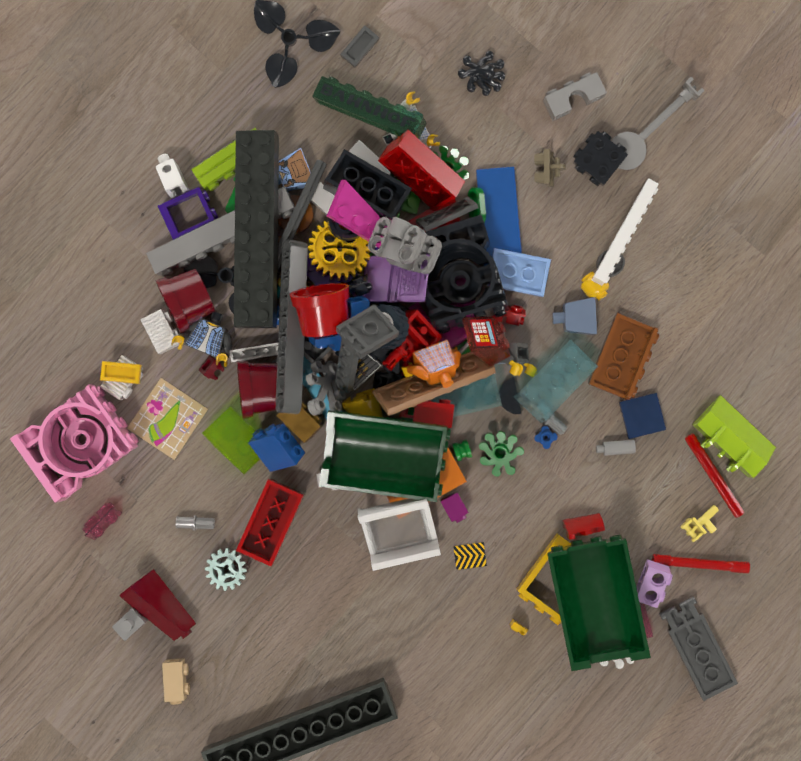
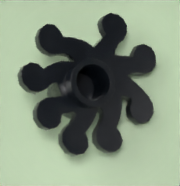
[458,51,505,96]

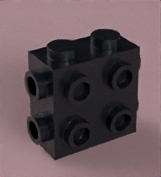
[573,131,628,186]

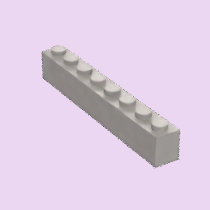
[146,187,295,277]

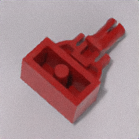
[382,310,442,370]

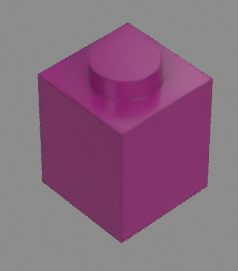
[440,491,469,523]

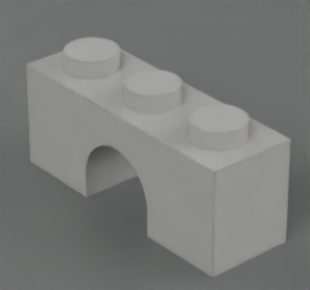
[543,72,607,121]

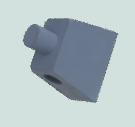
[552,297,597,335]

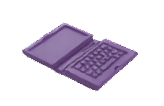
[362,254,430,303]

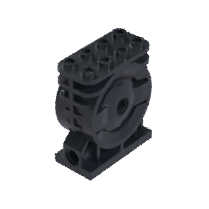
[425,215,509,334]

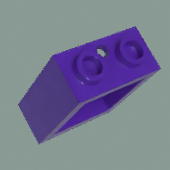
[158,187,219,240]

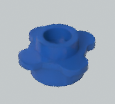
[534,426,558,449]

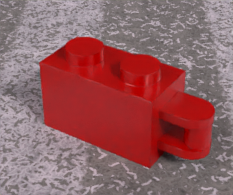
[399,399,454,428]

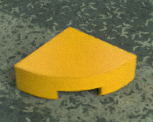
[509,619,529,636]

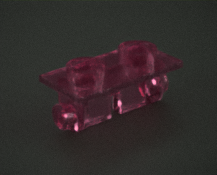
[82,502,122,540]

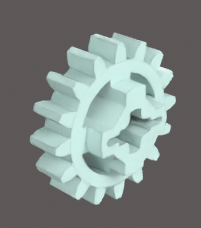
[205,548,248,591]

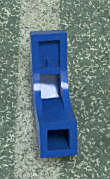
[309,296,370,351]

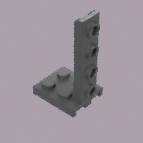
[335,304,399,394]

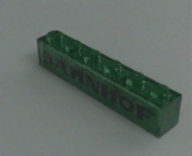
[312,76,427,139]

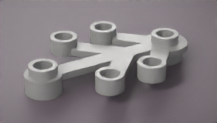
[306,361,346,416]

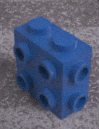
[248,423,305,472]

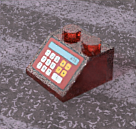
[462,317,510,367]

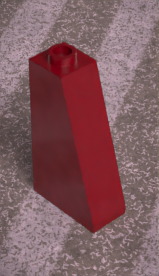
[119,569,196,641]

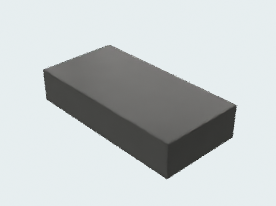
[340,25,379,68]

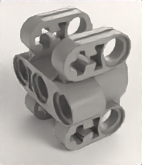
[368,217,442,274]

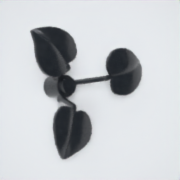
[254,0,340,88]
[183,256,234,314]

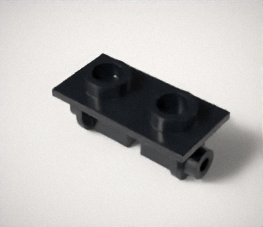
[340,274,373,298]

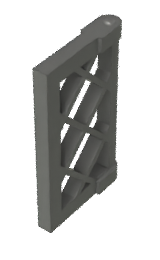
[416,196,478,232]

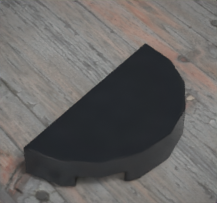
[499,377,522,414]

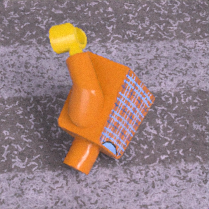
[401,340,461,388]

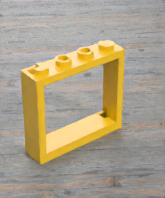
[516,534,571,625]

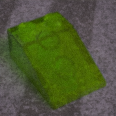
[202,406,260,474]

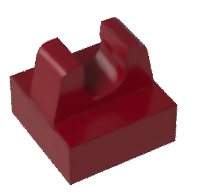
[199,355,224,380]

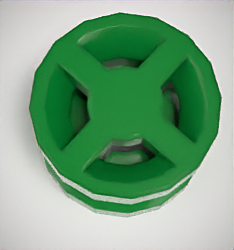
[452,439,472,462]

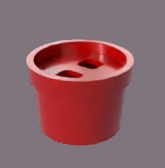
[289,283,349,337]

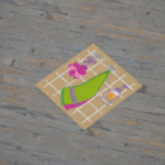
[127,378,208,460]

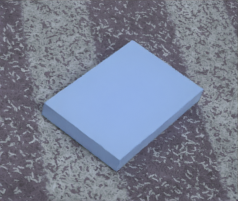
[487,248,551,297]

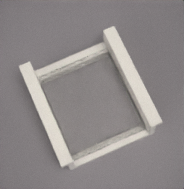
[358,499,441,571]

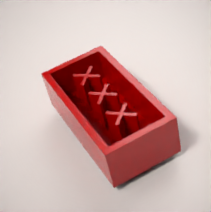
[378,130,465,211]
[236,479,305,566]

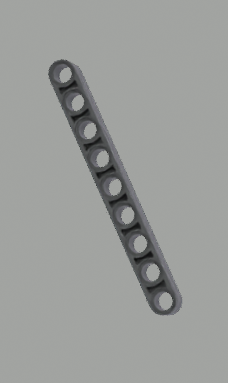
[276,239,308,414]

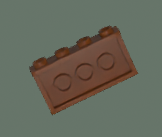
[588,313,659,400]

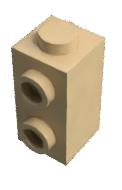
[162,658,190,705]

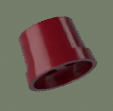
[155,269,215,333]
[237,361,277,419]

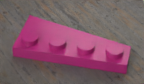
[327,180,387,248]

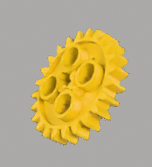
[308,221,371,281]

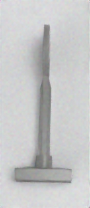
[612,77,705,170]

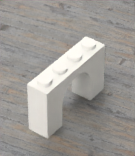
[311,140,393,216]

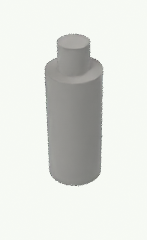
[596,440,636,456]

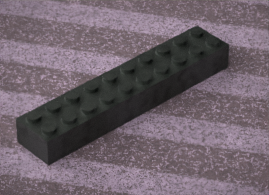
[234,130,279,328]
[201,677,398,761]

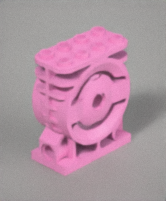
[10,384,139,503]

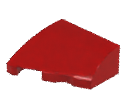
[562,513,605,540]

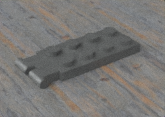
[659,596,738,701]

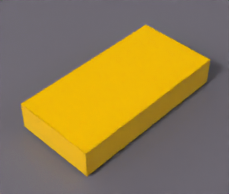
[100,361,142,384]

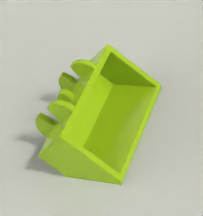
[692,395,776,478]

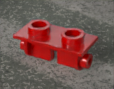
[488,305,526,326]

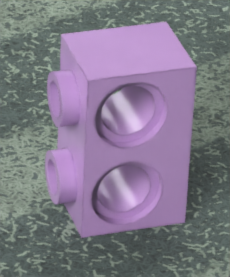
[636,559,673,608]

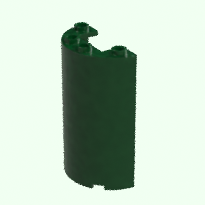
[319,410,451,502]
[547,535,651,671]

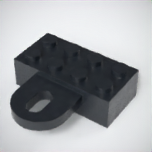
[323,149,412,241]

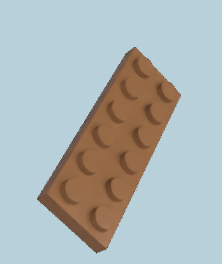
[373,349,496,416]

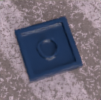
[619,393,666,439]

